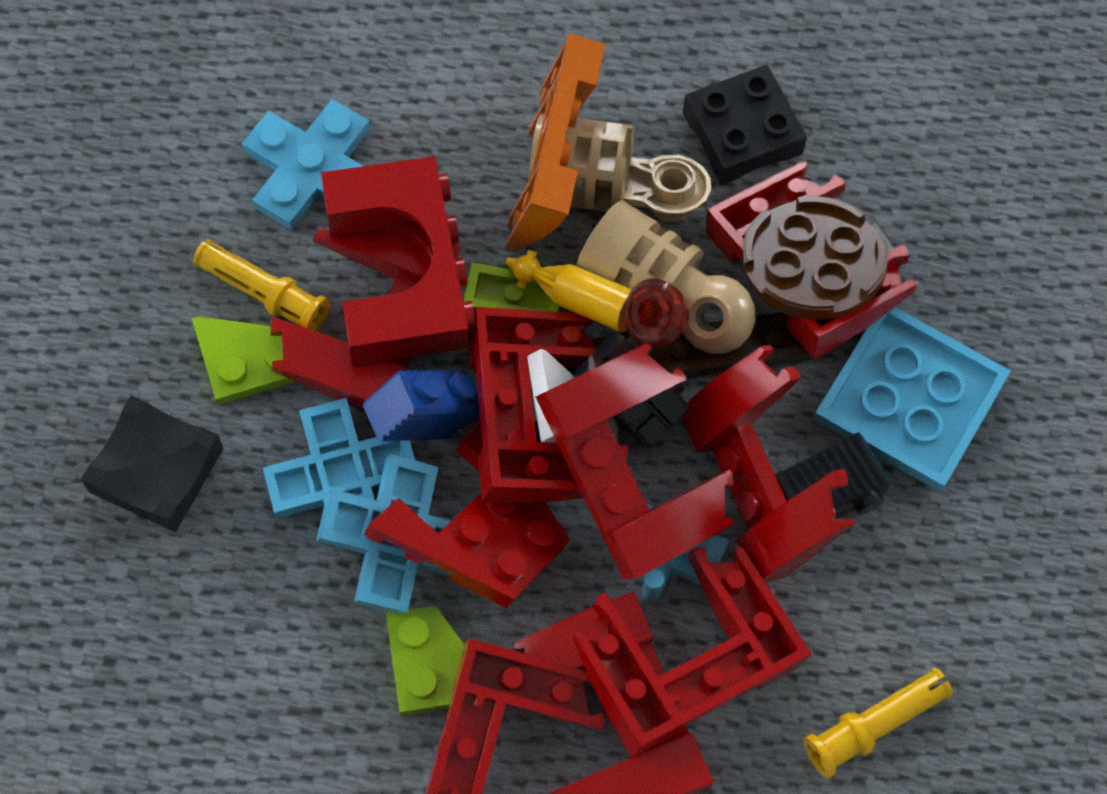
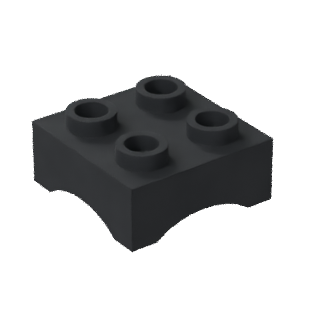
[682,64,807,185]
[81,395,224,533]

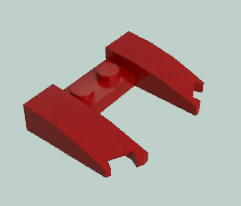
[705,161,916,360]
[270,227,462,413]
[468,307,629,503]
[535,343,734,580]
[681,345,854,582]
[571,547,811,759]
[514,591,713,794]
[423,638,605,794]

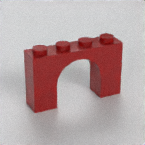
[321,156,475,366]

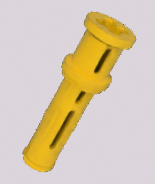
[193,239,331,331]
[803,668,953,779]

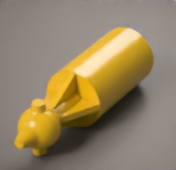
[505,249,640,332]

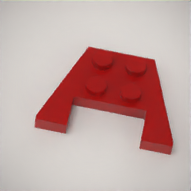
[364,423,571,609]

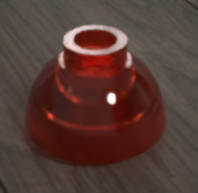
[624,278,689,348]

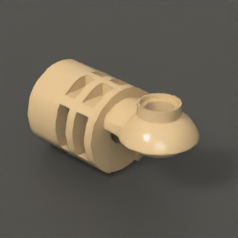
[528,113,712,222]
[576,200,755,354]

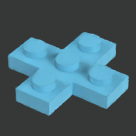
[242,99,371,230]
[263,398,416,551]
[316,454,451,615]

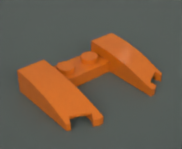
[504,33,606,251]

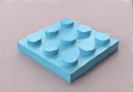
[812,307,1011,493]

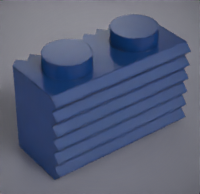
[363,369,480,441]

